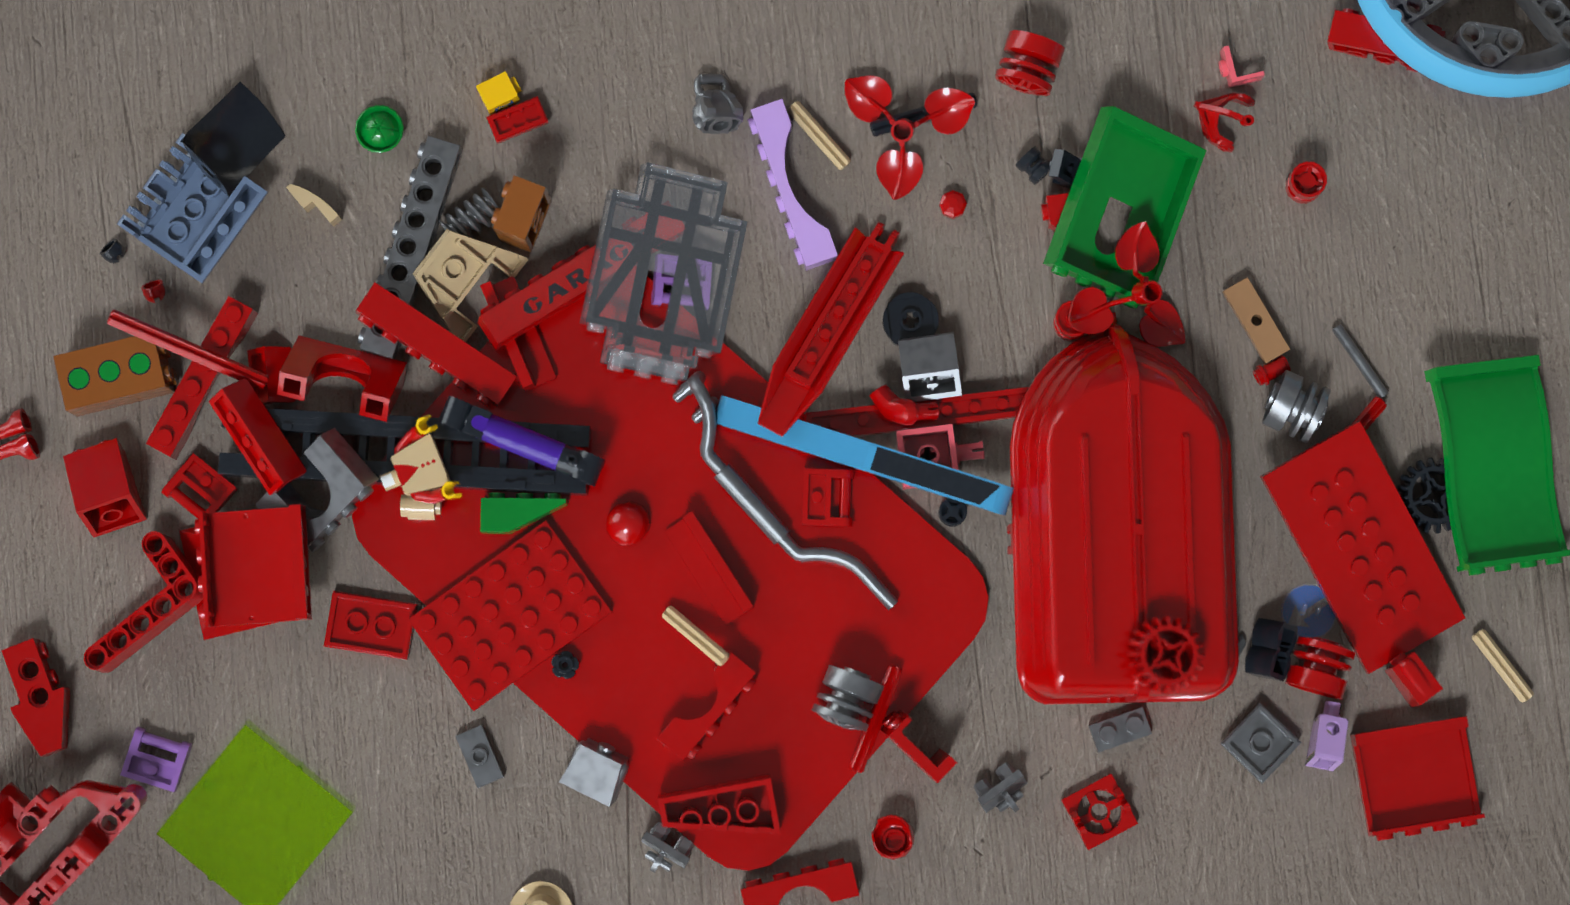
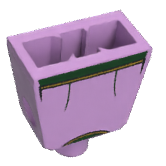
[1305,701,1348,771]

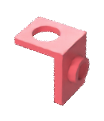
[1219,45,1265,88]

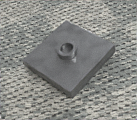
[1220,703,1301,783]

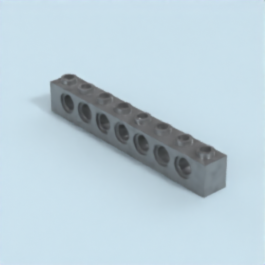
[358,136,463,360]

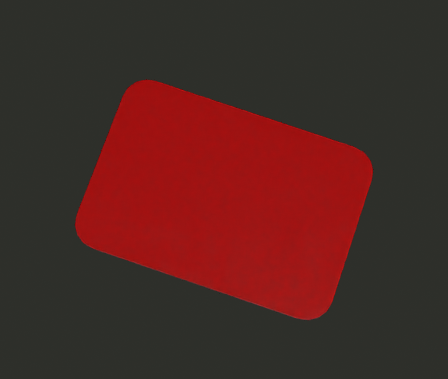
[352,254,989,871]

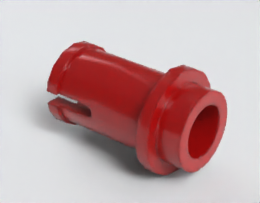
[1253,355,1291,386]

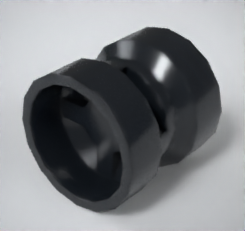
[1015,146,1050,185]

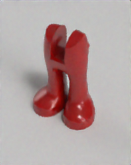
[0,408,40,460]

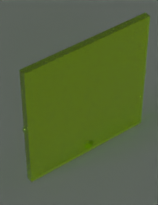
[157,725,353,905]

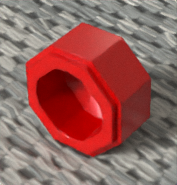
[939,190,967,219]

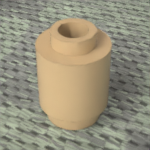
[400,494,442,520]

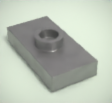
[455,725,504,788]

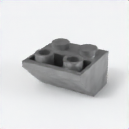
[898,332,962,402]

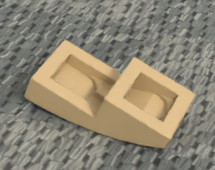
[286,184,342,227]

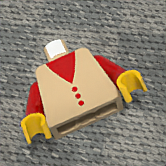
[380,415,462,504]

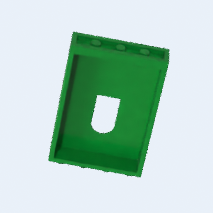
[1043,106,1207,309]

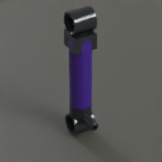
[438,396,606,487]

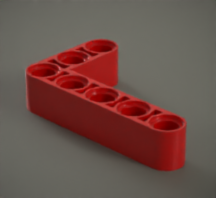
[84,531,203,673]

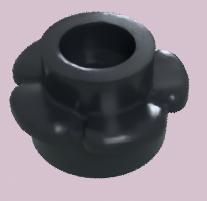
[551,651,579,679]

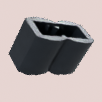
[1245,618,1298,681]

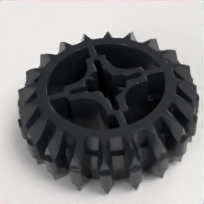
[1396,457,1451,534]

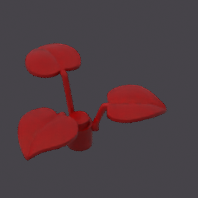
[844,75,975,200]
[1068,222,1185,347]

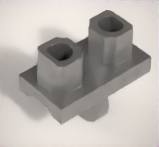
[974,762,1028,813]
[641,822,694,873]

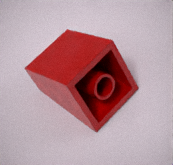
[63,438,147,538]

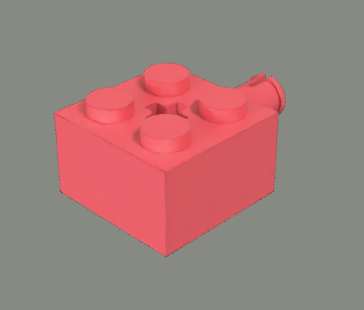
[895,424,985,490]

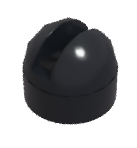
[100,239,125,264]

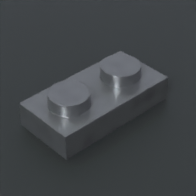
[1088,707,1152,753]

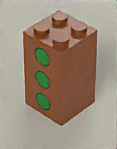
[53,336,178,417]

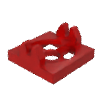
[1061,773,1138,850]

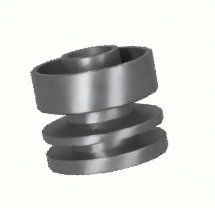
[1262,370,1331,443]
[812,665,884,732]

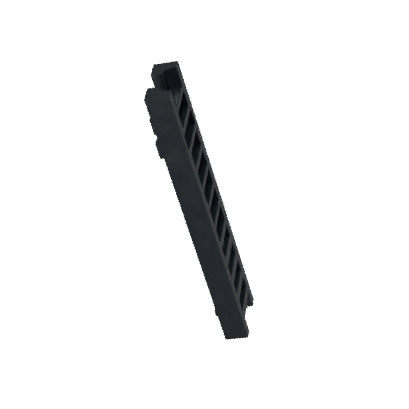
[218,408,591,496]

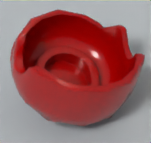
[606,501,650,545]
[871,814,915,860]

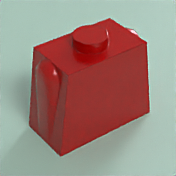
[1384,652,1443,707]

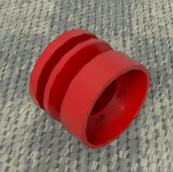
[995,30,1065,96]
[1285,636,1356,700]

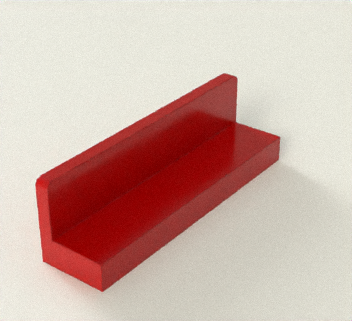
[480,276,556,391]
[208,378,307,495]
[665,511,754,625]

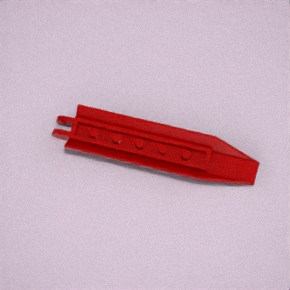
[758,222,904,437]

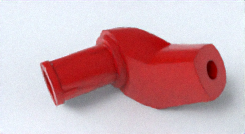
[869,384,939,425]

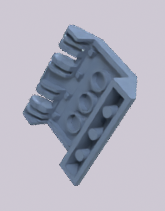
[117,133,268,284]

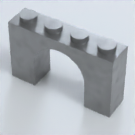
[256,428,379,552]

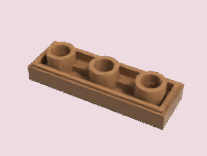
[1222,277,1290,364]

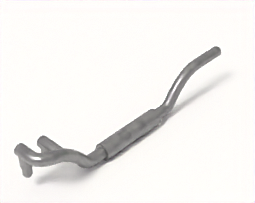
[673,371,898,610]

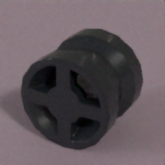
[938,498,967,527]

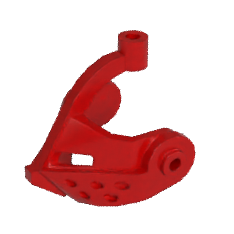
[1193,93,1255,152]

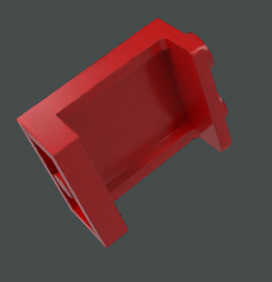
[881,710,957,784]

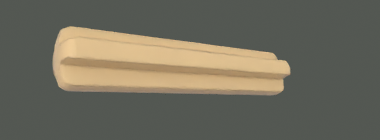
[788,101,851,170]
[662,606,729,666]
[1472,629,1534,702]

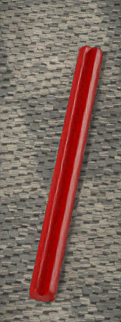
[107,310,269,390]

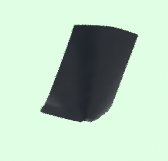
[182,82,286,197]

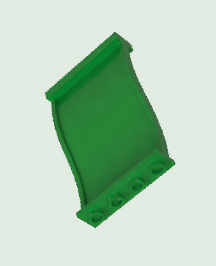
[1424,355,1570,576]

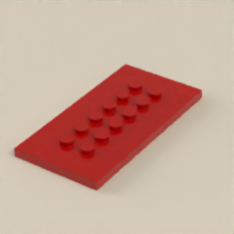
[1260,421,1466,674]

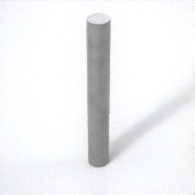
[1332,324,1389,398]

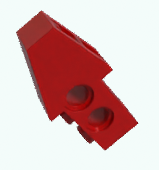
[1,638,70,757]

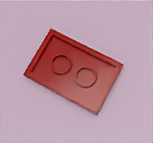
[324,591,417,660]

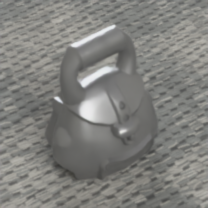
[692,74,743,134]

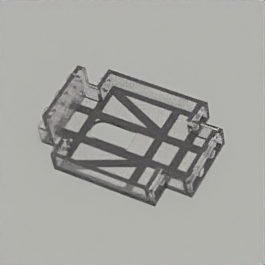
[580,162,748,385]

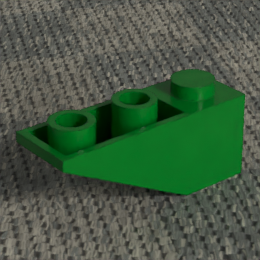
[480,493,568,534]

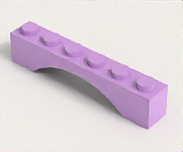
[747,99,838,271]

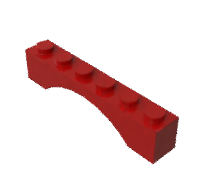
[146,296,258,460]

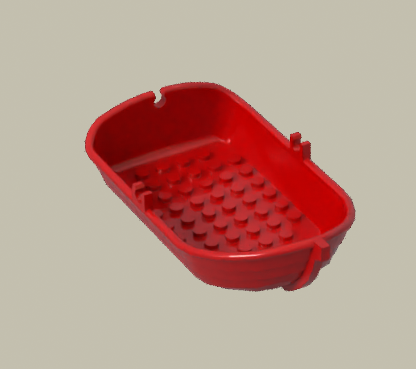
[1007,313,1239,705]

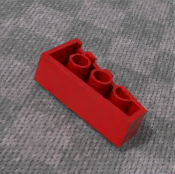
[1327,8,1447,72]
[658,774,781,835]

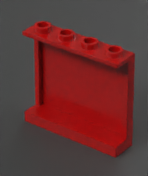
[1350,716,1485,841]

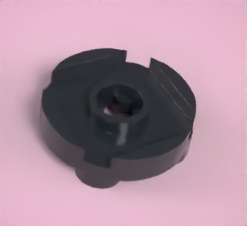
[883,292,939,346]

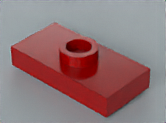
[486,96,549,144]

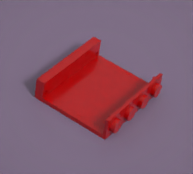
[195,504,312,627]

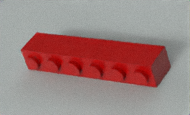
[356,282,517,407]

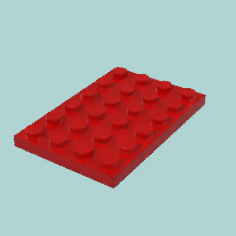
[408,520,612,711]

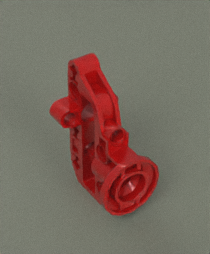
[0,780,147,905]

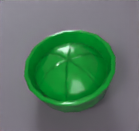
[355,105,404,153]

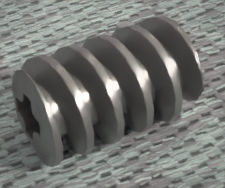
[438,188,498,238]

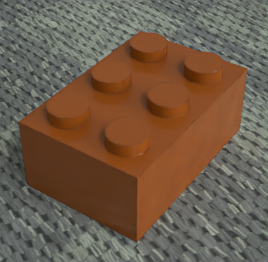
[491,175,552,253]

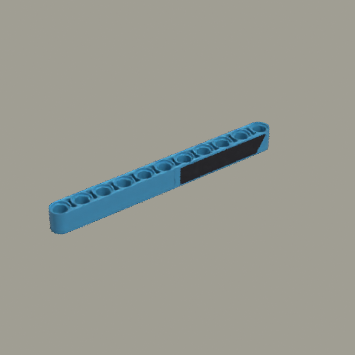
[715,395,1014,516]

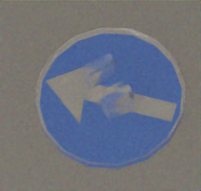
[1281,584,1336,638]

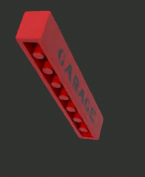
[477,201,686,350]

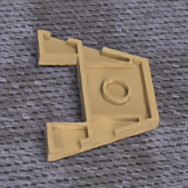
[413,229,529,342]

